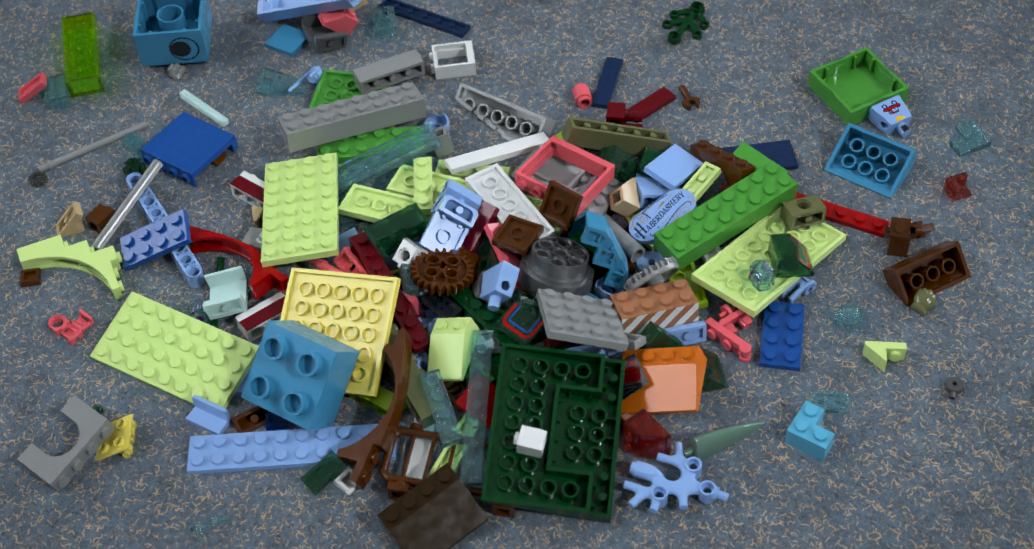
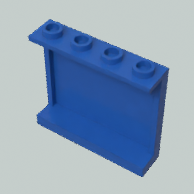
[140,112,239,187]

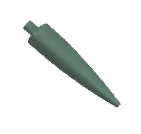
[683,421,765,460]

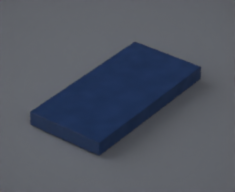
[722,140,798,170]

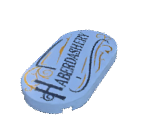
[629,189,697,244]

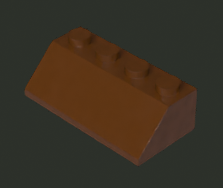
[883,241,971,307]

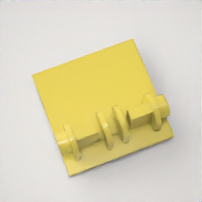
[95,414,137,461]

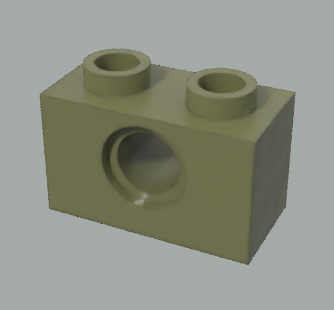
[780,194,827,231]

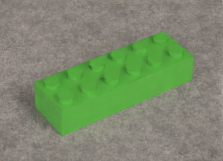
[317,125,426,172]

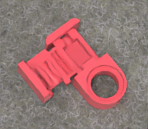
[48,309,94,345]

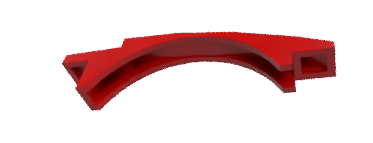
[189,226,289,300]

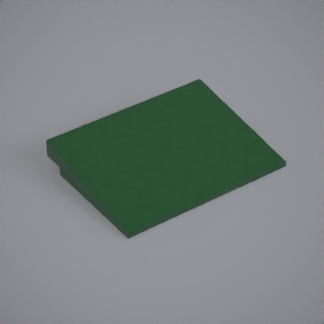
[481,343,626,523]

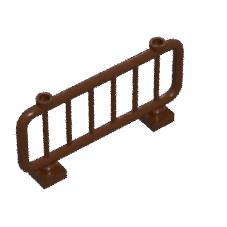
[380,423,516,518]

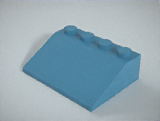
[824,123,917,199]

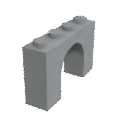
[17,395,116,492]

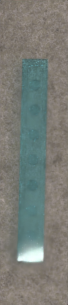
[460,330,494,486]

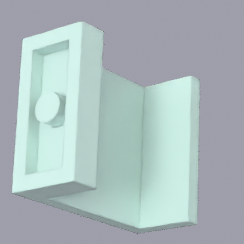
[203,266,248,320]

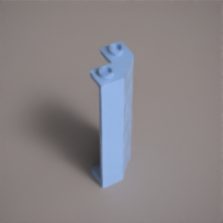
[257,0,362,22]

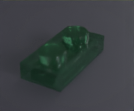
[300,451,347,496]

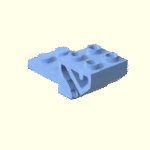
[418,179,482,254]

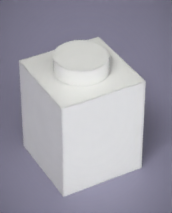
[513,425,547,458]

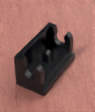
[420,291,464,318]

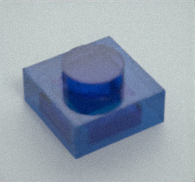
[265,411,288,431]

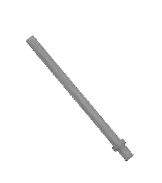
[37,121,148,173]

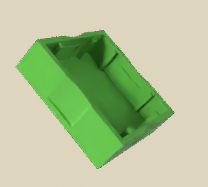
[808,47,909,125]

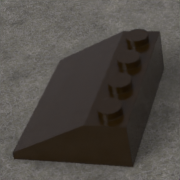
[377,463,488,549]

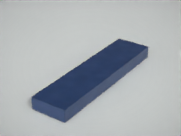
[591,57,624,109]

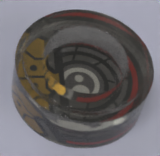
[29,171,48,188]

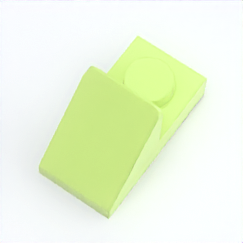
[863,341,907,372]

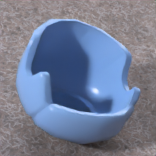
[423,113,450,137]
[594,277,624,300]

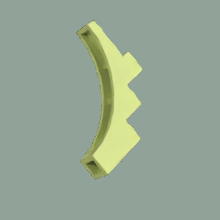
[17,234,125,300]

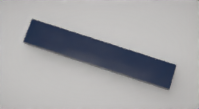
[378,0,471,38]

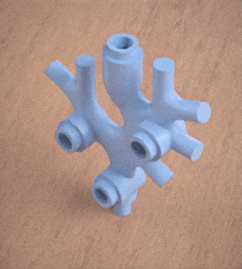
[623,442,729,514]

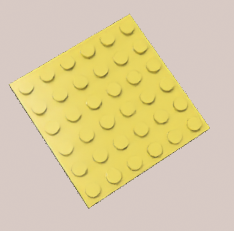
[280,267,401,398]

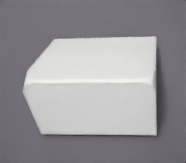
[332,466,356,496]

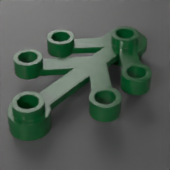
[662,1,710,45]

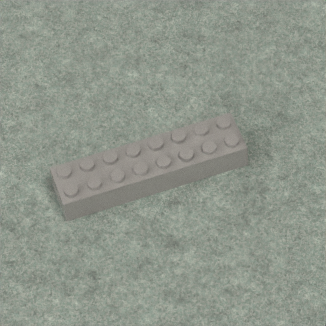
[277,82,426,153]

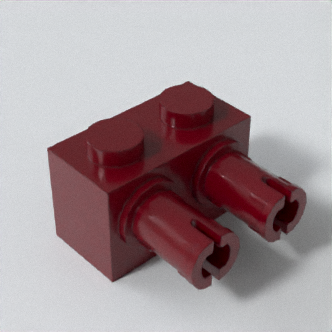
[606,102,643,128]

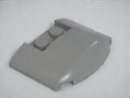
[510,150,597,195]

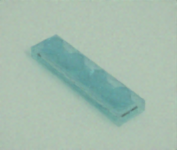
[419,369,463,448]

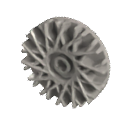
[623,256,679,291]

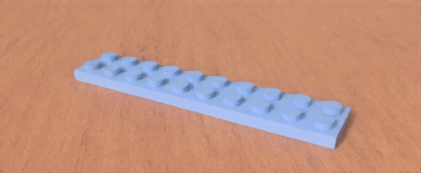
[187,424,396,475]

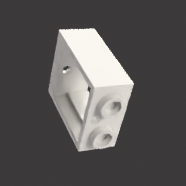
[429,40,476,80]

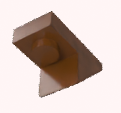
[887,217,911,257]

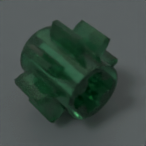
[122,158,146,176]

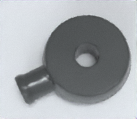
[944,376,964,400]

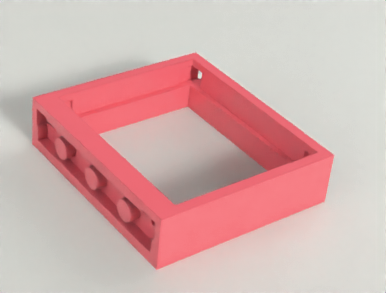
[515,136,615,217]

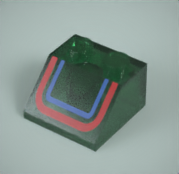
[768,234,815,278]
[495,298,547,346]

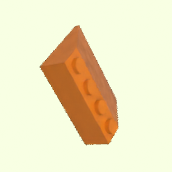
[621,346,707,415]

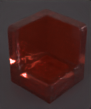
[943,172,972,202]

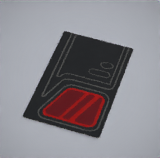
[622,353,649,401]

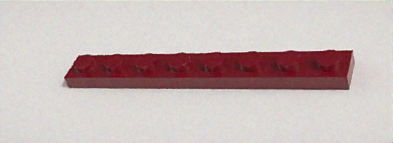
[349,231,430,354]

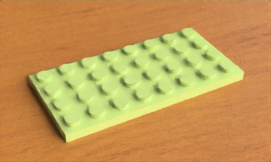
[261,153,339,267]
[691,207,846,318]
[90,291,259,408]

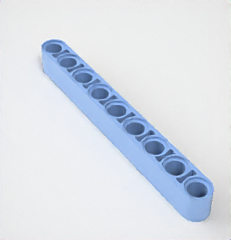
[126,172,205,288]

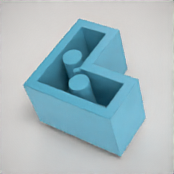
[785,401,835,462]

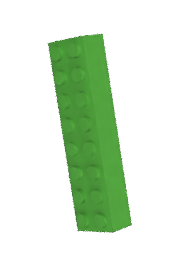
[654,161,798,272]

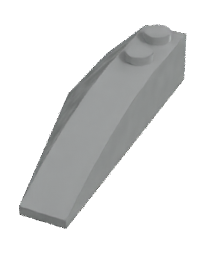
[455,83,556,141]

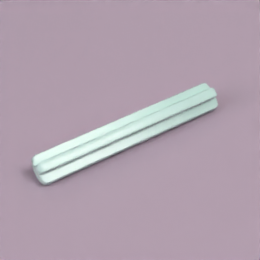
[179,89,229,127]

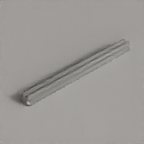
[92,159,163,250]

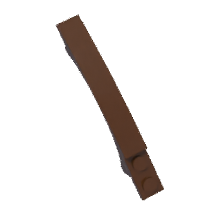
[336,328,412,490]

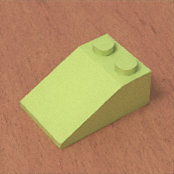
[427,317,481,381]

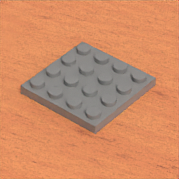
[536,288,629,351]

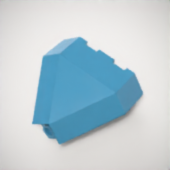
[566,211,629,290]

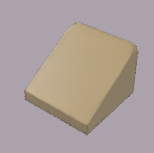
[252,205,263,228]

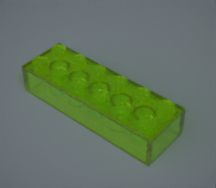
[61,12,105,98]

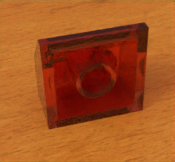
[623,408,671,459]

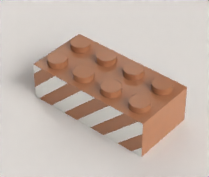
[610,278,699,334]

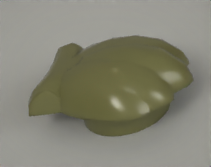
[910,288,936,316]

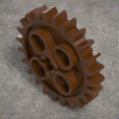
[410,248,474,297]

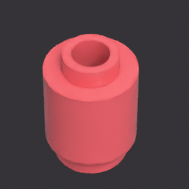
[572,83,592,109]

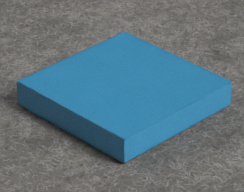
[265,24,307,57]

